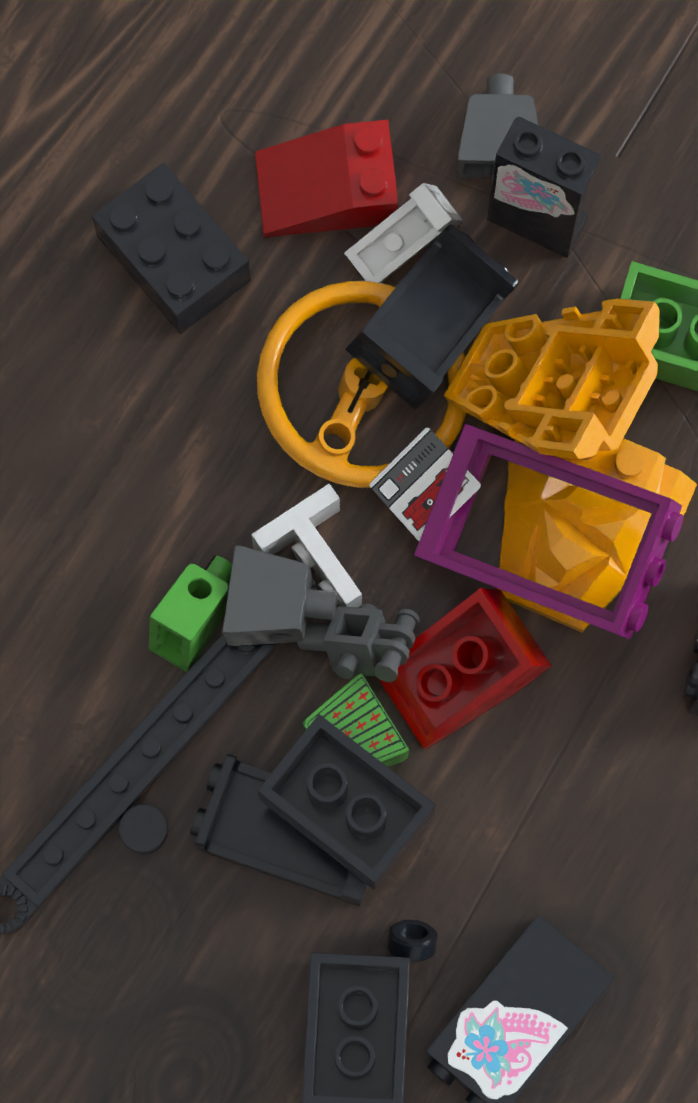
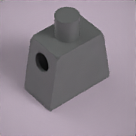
[456,73,538,179]
[223,546,337,646]

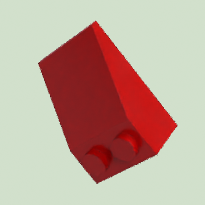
[255,120,398,238]
[378,588,552,749]

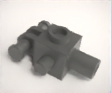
[297,604,420,682]

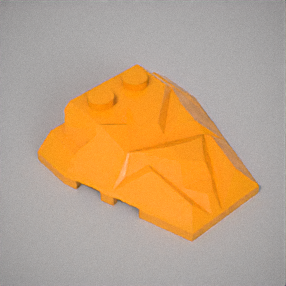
[444,298,660,459]
[497,438,697,633]

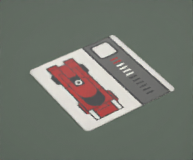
[370,428,481,541]

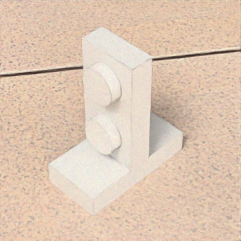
[344,183,464,283]
[251,484,362,608]

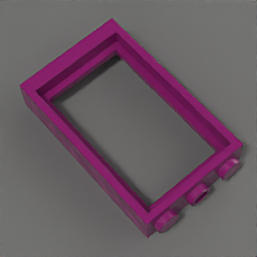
[414,424,683,639]

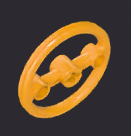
[257,281,467,488]

